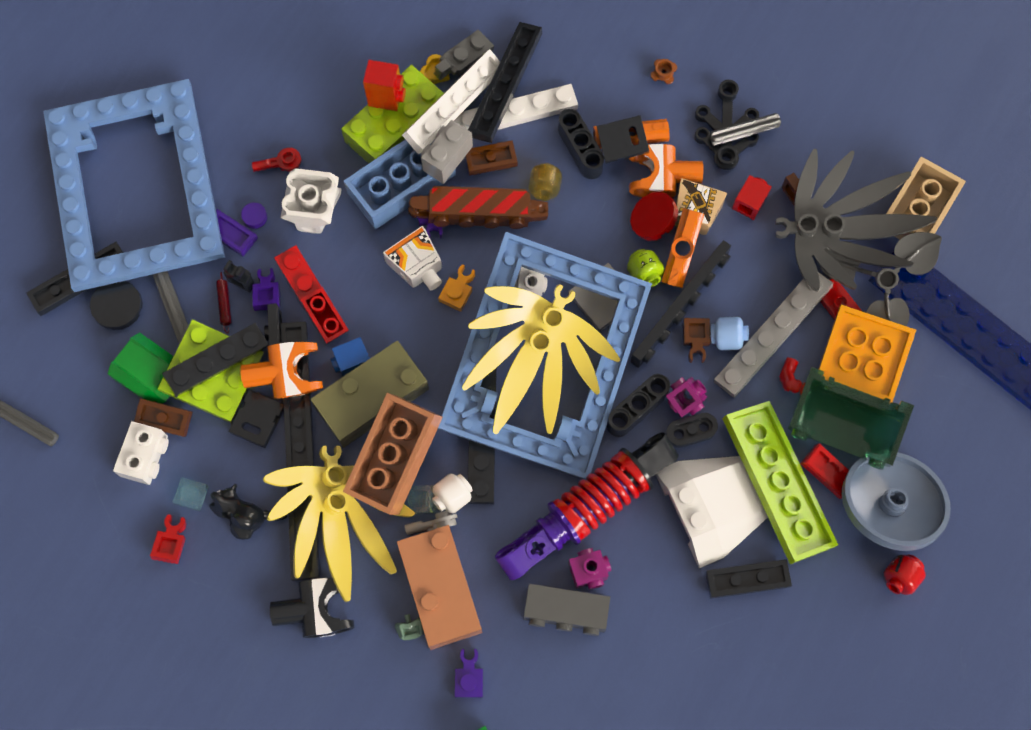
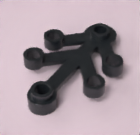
[694,80,759,170]

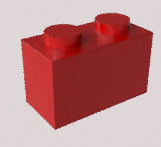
[363,60,406,111]

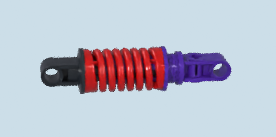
[495,432,679,580]

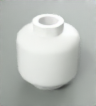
[432,473,473,514]

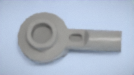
[405,511,458,535]

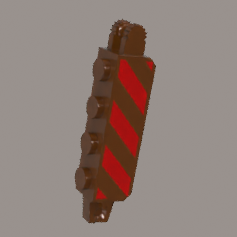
[408,186,548,229]

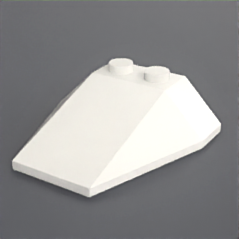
[655,456,768,569]

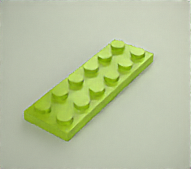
[722,401,838,565]

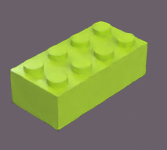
[341,65,444,163]

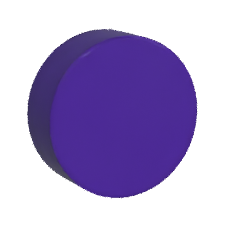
[241,202,268,229]

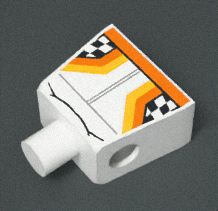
[383,226,442,291]

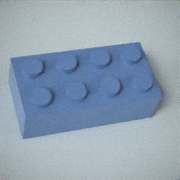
[344,139,456,230]

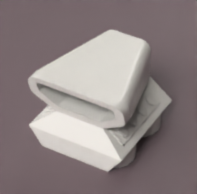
[281,168,342,234]

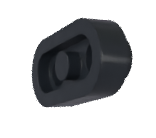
[666,413,718,448]

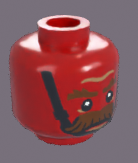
[884,554,926,595]

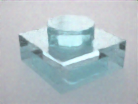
[173,477,209,511]
[408,485,436,514]

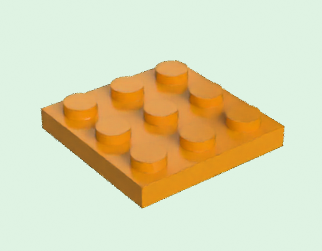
[815,305,916,404]

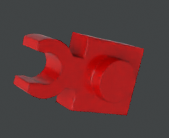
[150,514,186,564]

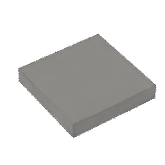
[568,263,618,332]

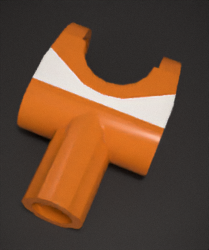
[629,144,703,198]
[240,342,323,399]

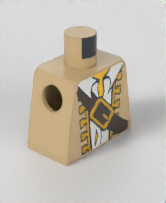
[675,178,727,235]

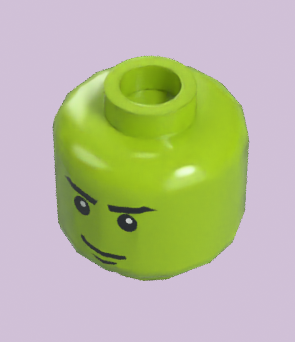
[627,249,665,287]

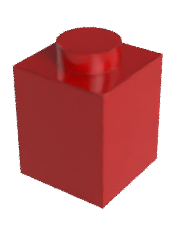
[732,175,772,220]

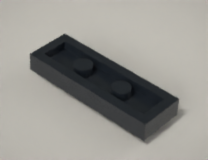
[705,559,792,599]

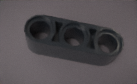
[558,109,604,179]
[607,374,670,437]

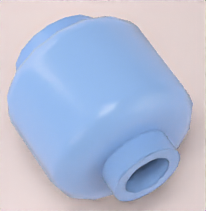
[711,317,749,350]

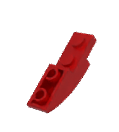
[274,245,349,344]

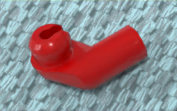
[779,357,802,393]

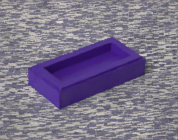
[216,209,258,257]

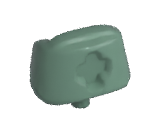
[395,614,424,640]

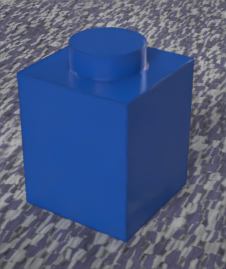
[330,337,370,377]

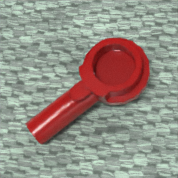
[252,148,301,172]

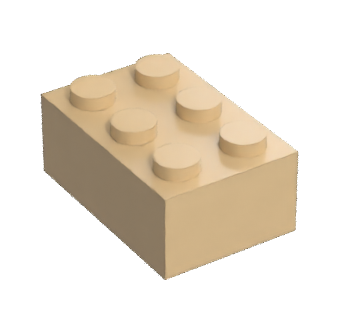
[886,157,966,239]

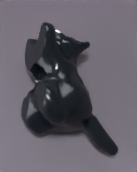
[209,484,288,540]

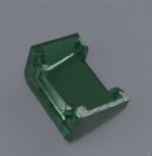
[788,367,914,470]

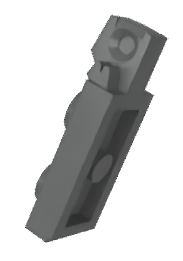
[434,30,494,80]

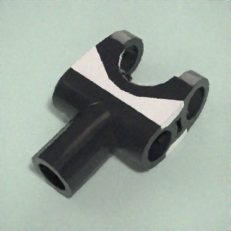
[270,578,354,638]

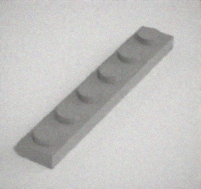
[714,272,833,398]

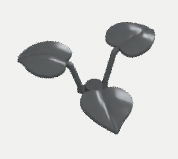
[820,232,942,326]

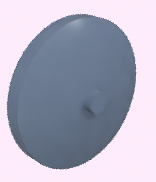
[842,451,951,551]

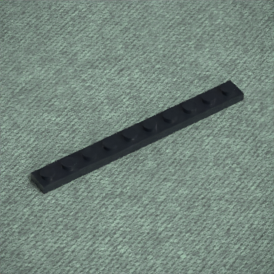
[280,321,320,581]

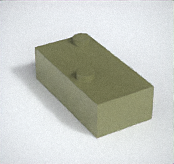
[310,340,429,448]

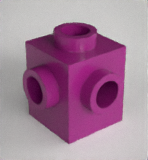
[666,377,707,417]
[568,548,611,590]

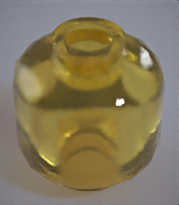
[528,163,562,201]

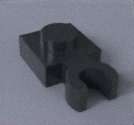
[223,260,255,293]

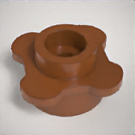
[650,59,677,84]

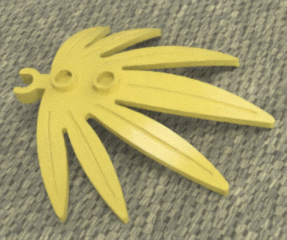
[462,284,620,434]
[263,446,415,602]

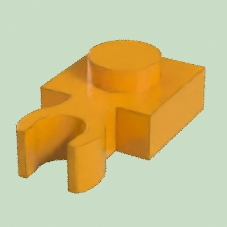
[438,265,475,312]

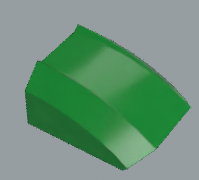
[107,333,174,403]

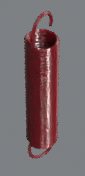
[216,272,232,334]

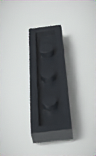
[26,242,123,316]
[162,323,269,397]

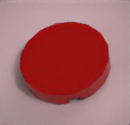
[630,192,679,241]

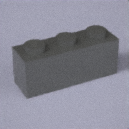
[524,584,610,636]

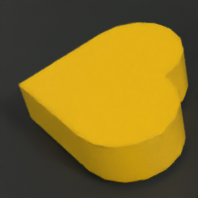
[420,54,450,84]

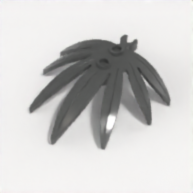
[775,149,937,292]

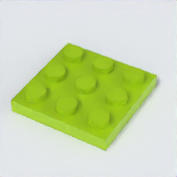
[158,319,264,423]

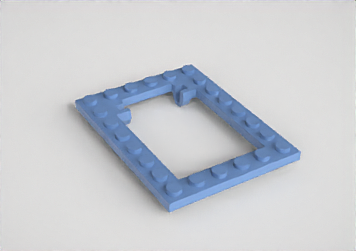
[43,79,225,292]
[438,232,652,480]

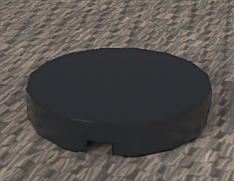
[90,281,143,330]

